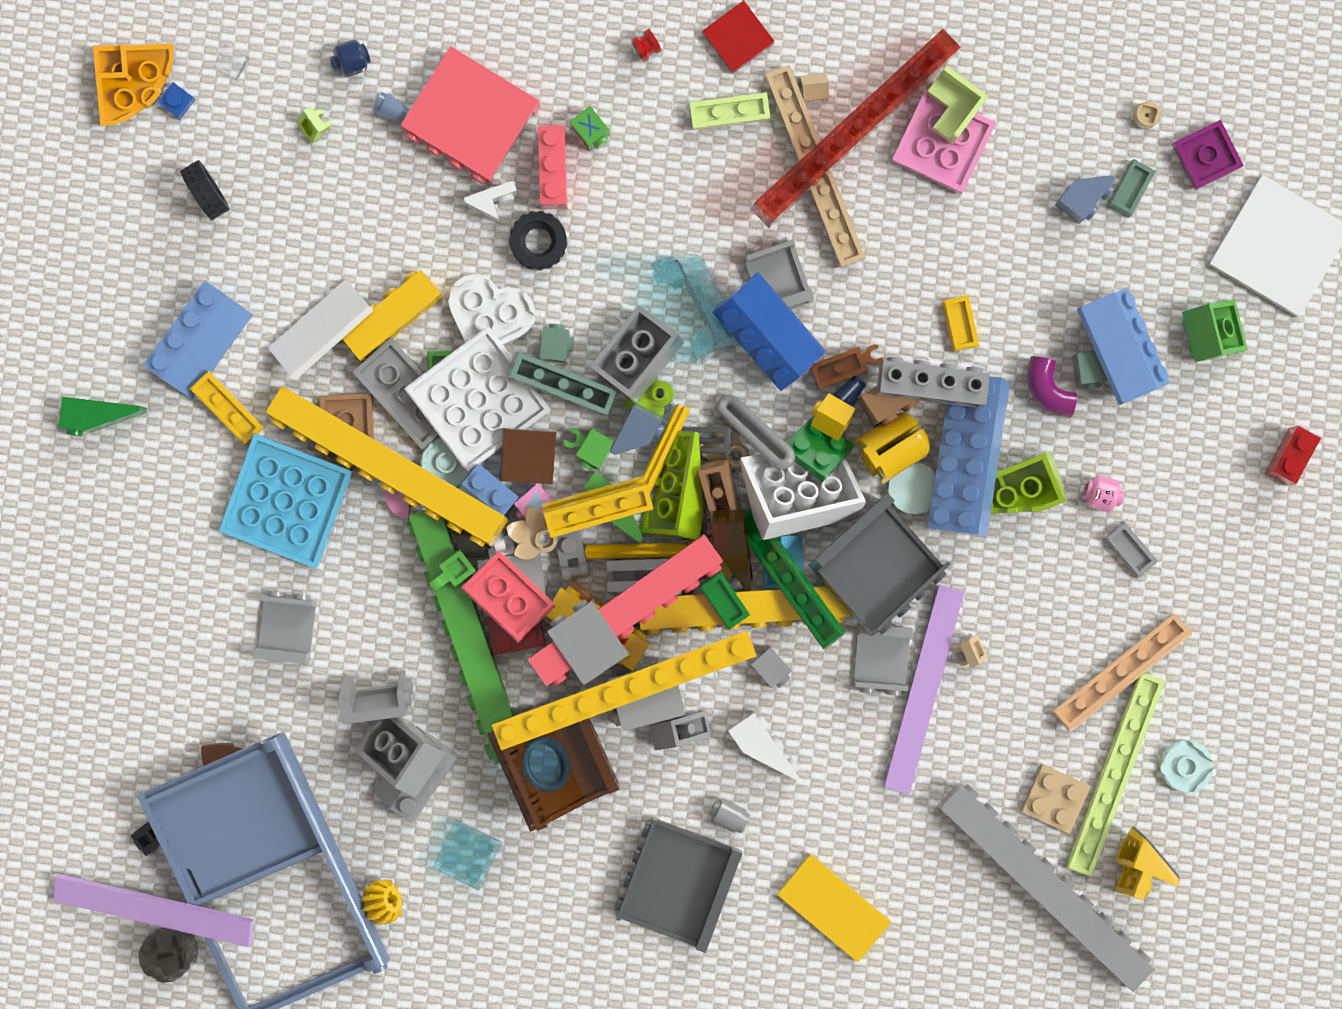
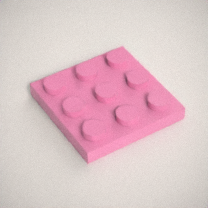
[891,89,996,194]

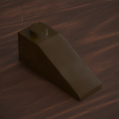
[707,509,753,591]

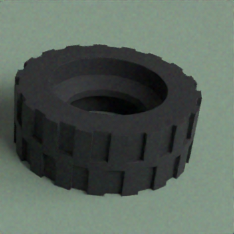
[180,160,230,221]
[509,211,567,271]

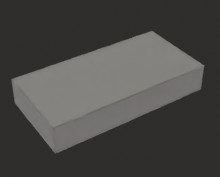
[1103,521,1158,578]

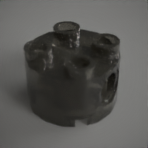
[138,927,199,983]

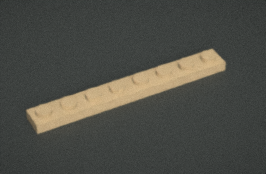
[765,65,866,269]

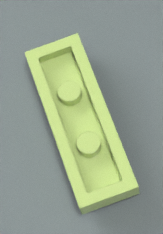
[690,92,770,130]

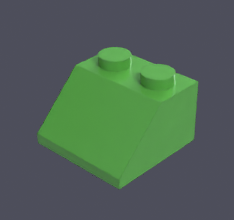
[1182,300,1248,362]

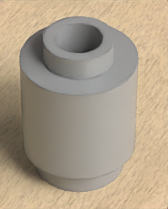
[709,798,750,833]

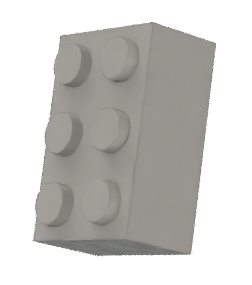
[589,305,684,404]
[355,717,446,798]

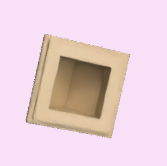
[800,73,829,102]

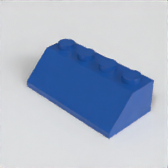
[712,272,826,391]

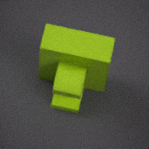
[297,107,332,144]

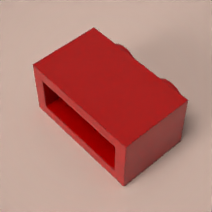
[1265,426,1321,486]

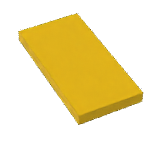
[777,853,891,962]

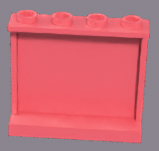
[401,46,541,185]

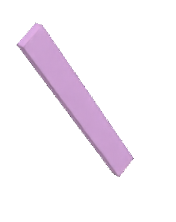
[883,585,964,794]
[54,874,254,947]

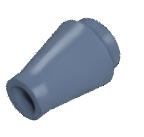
[372,92,410,123]

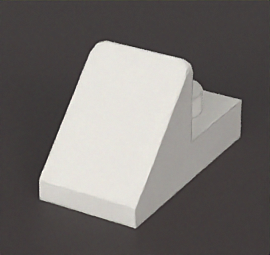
[464,181,518,223]

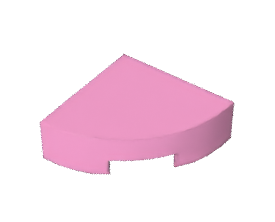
[384,491,410,519]

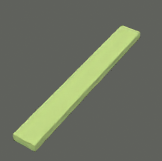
[1065,673,1165,877]

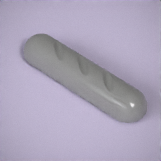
[716,395,795,470]

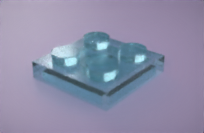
[432,819,503,891]

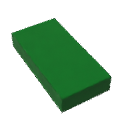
[698,571,750,630]

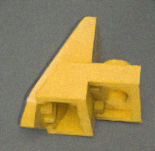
[1114,826,1180,901]

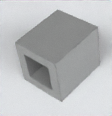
[750,646,791,688]

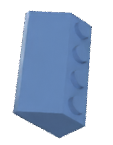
[143,281,253,399]
[1077,287,1170,405]

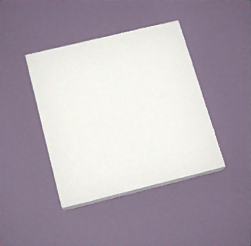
[1208,175,1342,318]
[404,326,551,473]

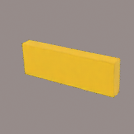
[190,371,265,446]

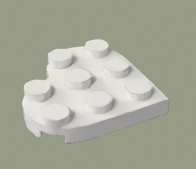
[448,274,536,346]

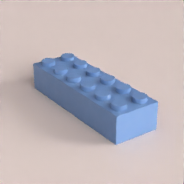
[927,376,1010,538]

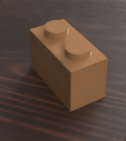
[698,458,742,519]

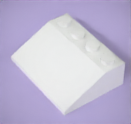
[740,454,866,540]

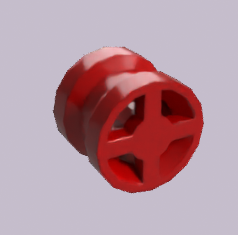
[631,28,662,62]

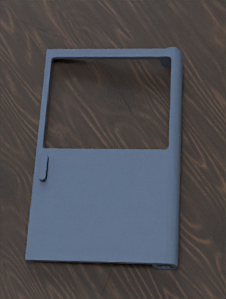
[137,732,390,1009]

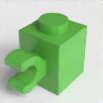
[563,428,615,471]

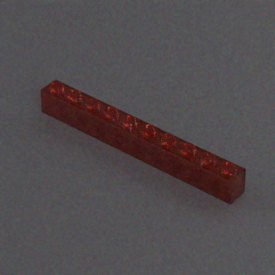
[751,29,961,228]

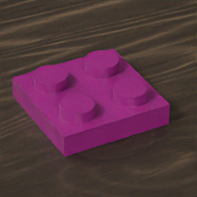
[1172,119,1244,190]

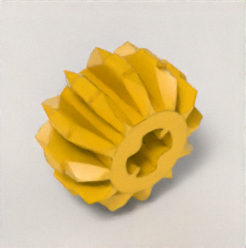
[361,879,404,925]

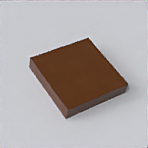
[500,428,556,484]

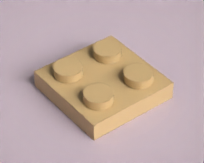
[1020,764,1091,834]

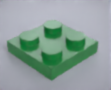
[787,415,855,483]

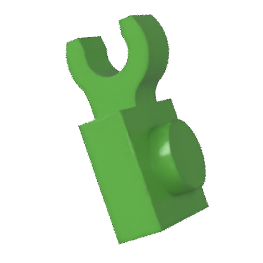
[429,550,476,592]

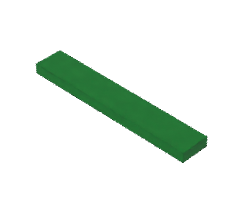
[745,509,846,649]

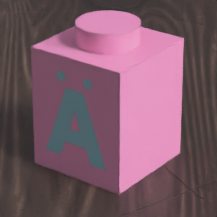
[514,484,553,521]

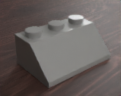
[372,726,460,824]

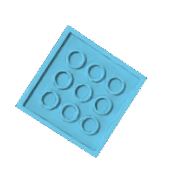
[218,433,354,569]

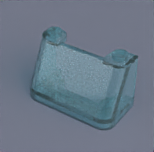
[651,253,738,366]

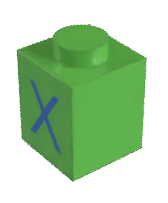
[569,106,610,151]

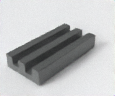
[681,427,732,454]

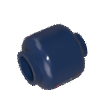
[330,39,371,78]

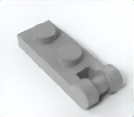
[556,530,590,582]

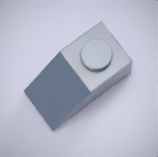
[610,403,665,455]

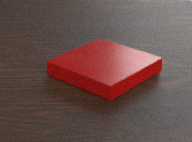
[702,0,775,74]

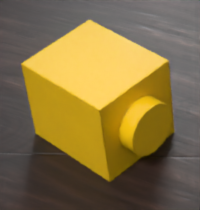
[811,393,856,441]

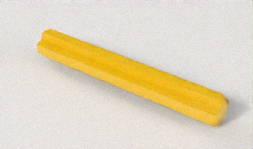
[642,404,690,494]
[585,543,688,559]

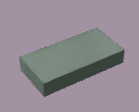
[1107,159,1156,218]

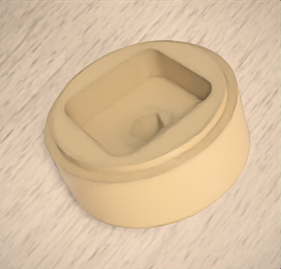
[1133,101,1161,129]

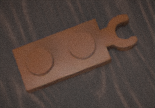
[810,344,883,390]

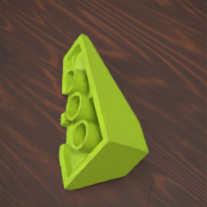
[641,431,704,541]
[990,451,1066,514]

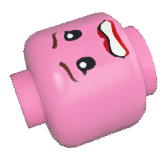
[1083,475,1124,512]

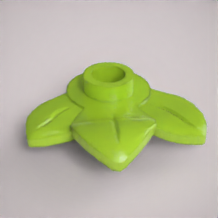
[624,379,674,417]

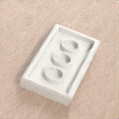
[268,279,374,380]

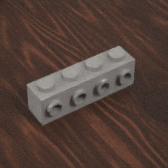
[876,357,990,408]

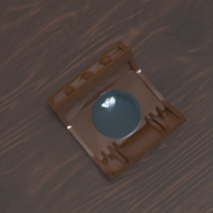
[487,692,620,832]

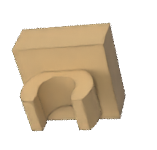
[953,634,988,668]

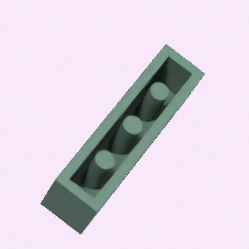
[506,352,617,415]

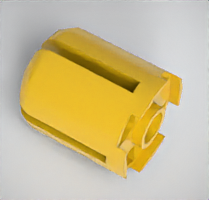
[853,412,930,485]

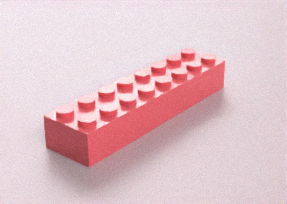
[528,534,723,686]

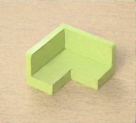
[927,66,988,145]

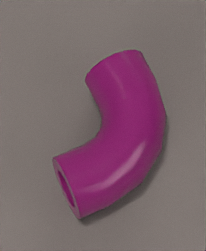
[1028,356,1077,418]

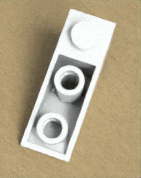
[728,712,800,780]

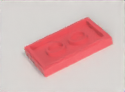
[461,551,556,643]

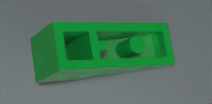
[58,397,147,437]

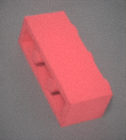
[538,125,568,210]

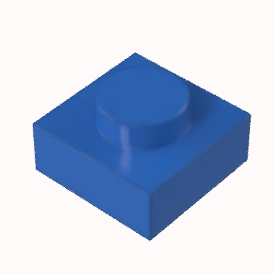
[158,82,196,120]

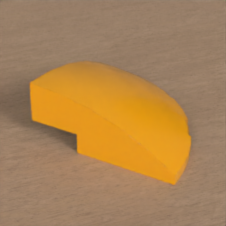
[93,43,174,126]

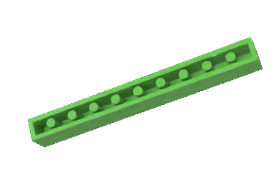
[407,510,527,765]

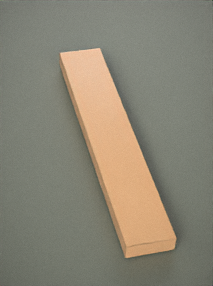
[1052,613,1192,733]

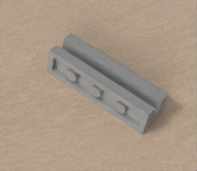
[607,558,713,597]

